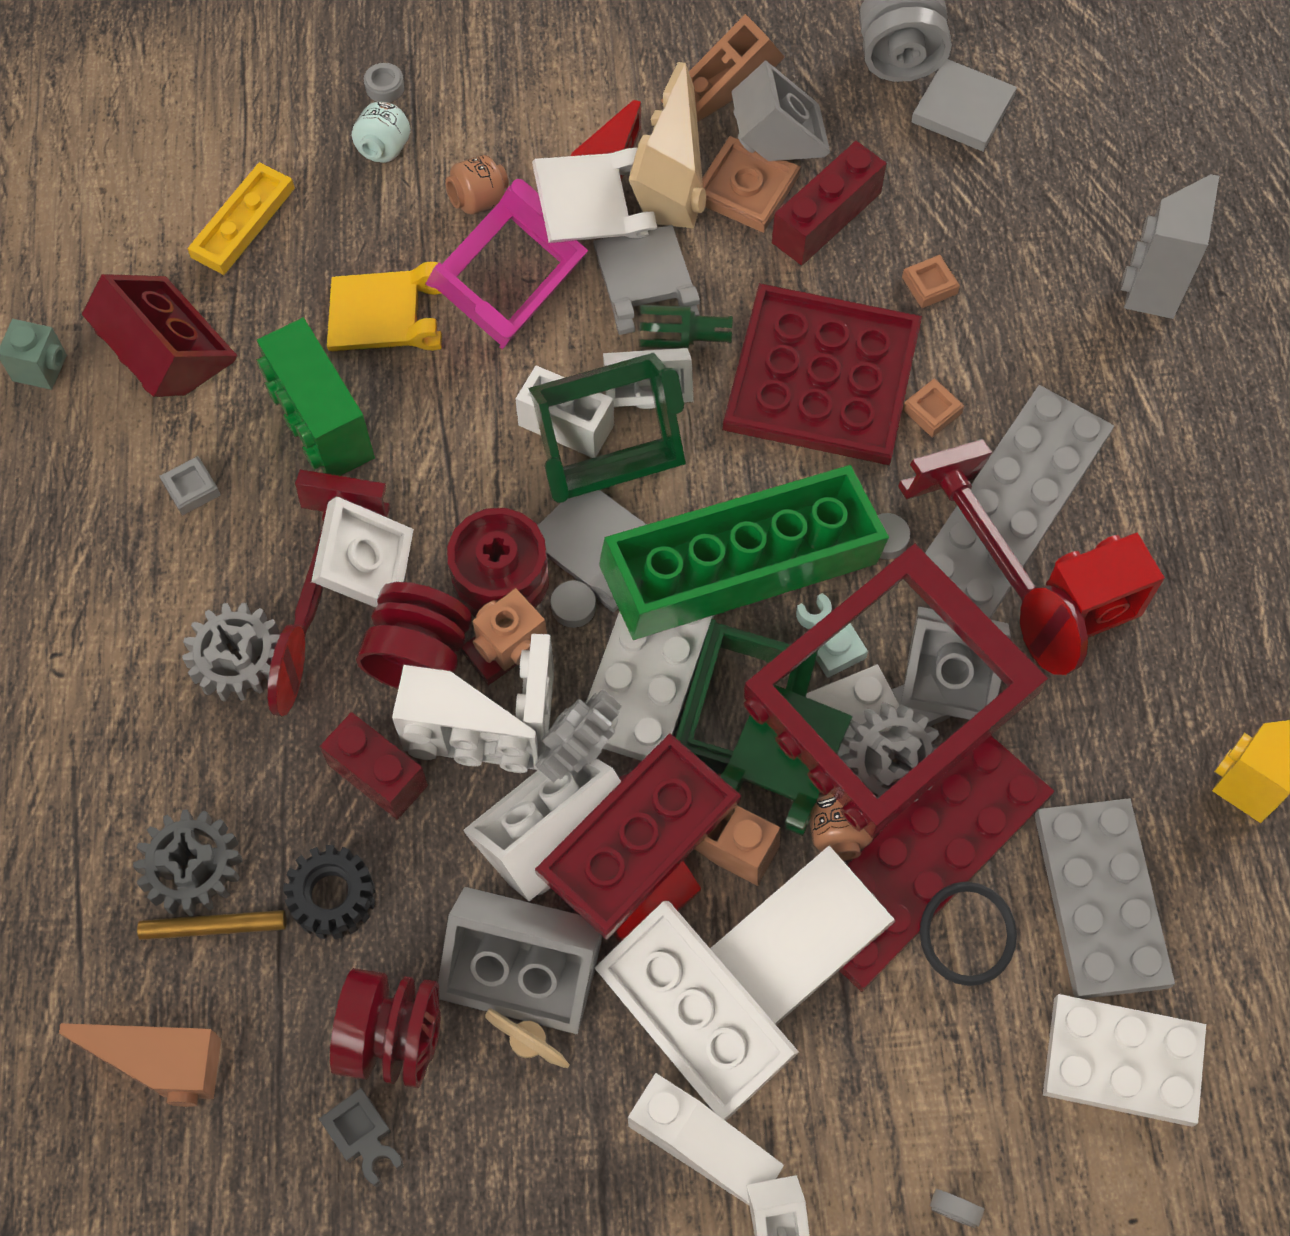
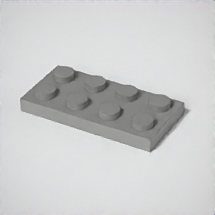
[1034,798,1175,999]

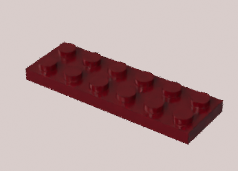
[839,735,1055,992]

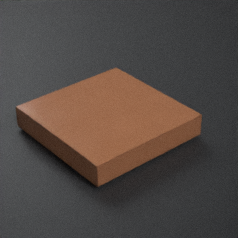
[702,136,801,233]

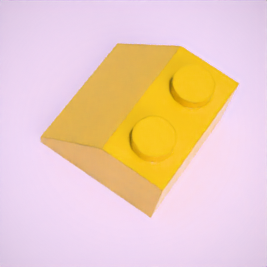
[1212,720,1290,823]

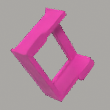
[425,179,588,350]

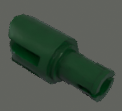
[639,305,733,349]

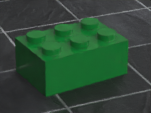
[256,317,375,476]

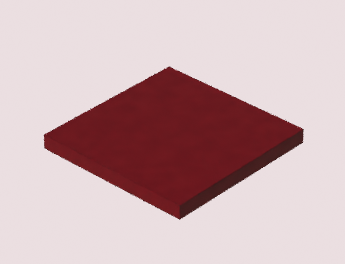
[722,283,922,466]

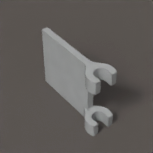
[593,225,700,335]
[537,490,647,612]

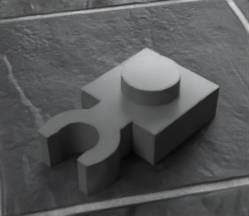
[319,1088,404,1187]

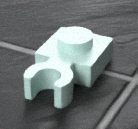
[796,593,868,678]

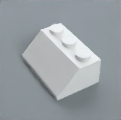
[463,758,621,901]

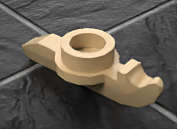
[485,1008,569,1068]

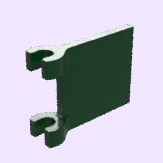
[720,685,853,836]

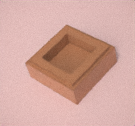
[902,255,960,308]
[902,378,964,437]

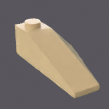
[628,62,706,228]

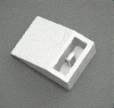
[392,665,540,773]

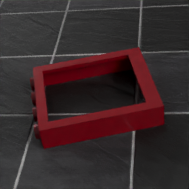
[743,543,1048,838]

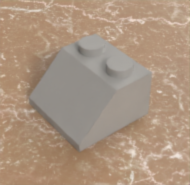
[731,60,830,161]
[901,607,1011,720]

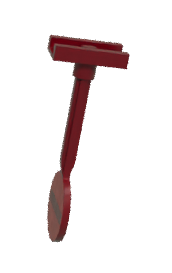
[898,439,1088,675]
[267,469,390,717]

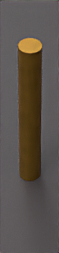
[137,910,287,940]

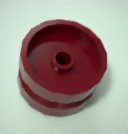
[447,508,549,618]

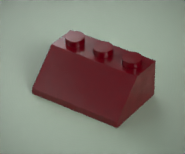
[82,274,238,397]

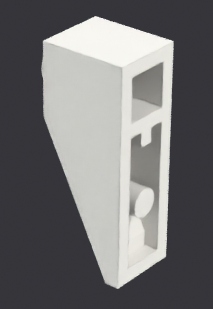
[628,1073,784,1205]

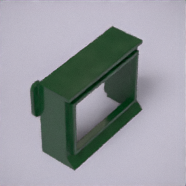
[528,352,686,503]
[676,619,819,783]

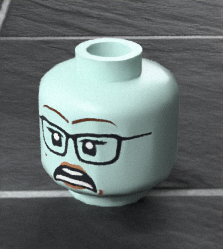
[351,101,411,163]

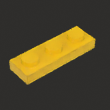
[187,162,295,275]

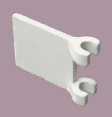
[532,148,657,243]

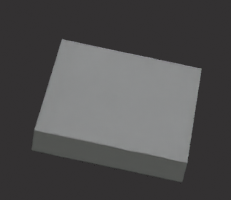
[911,59,1017,152]

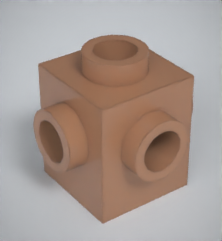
[473,588,547,671]

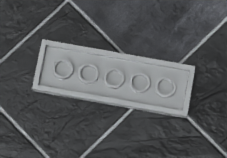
[925,385,1114,619]

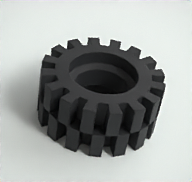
[283,845,376,939]

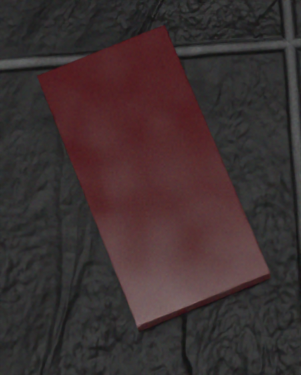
[535,733,741,940]

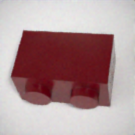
[319,712,428,820]

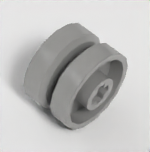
[859,0,952,82]

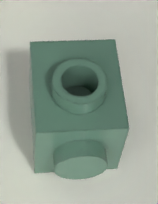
[0,319,67,390]

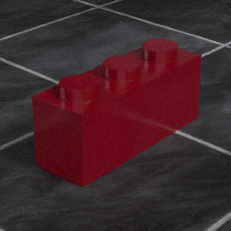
[771,141,887,266]

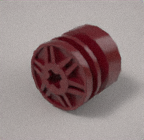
[356,582,472,689]
[330,968,441,1088]

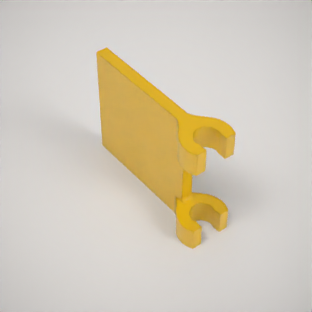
[327,262,442,351]

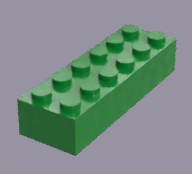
[599,465,889,640]

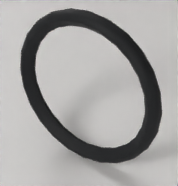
[920,882,1017,986]

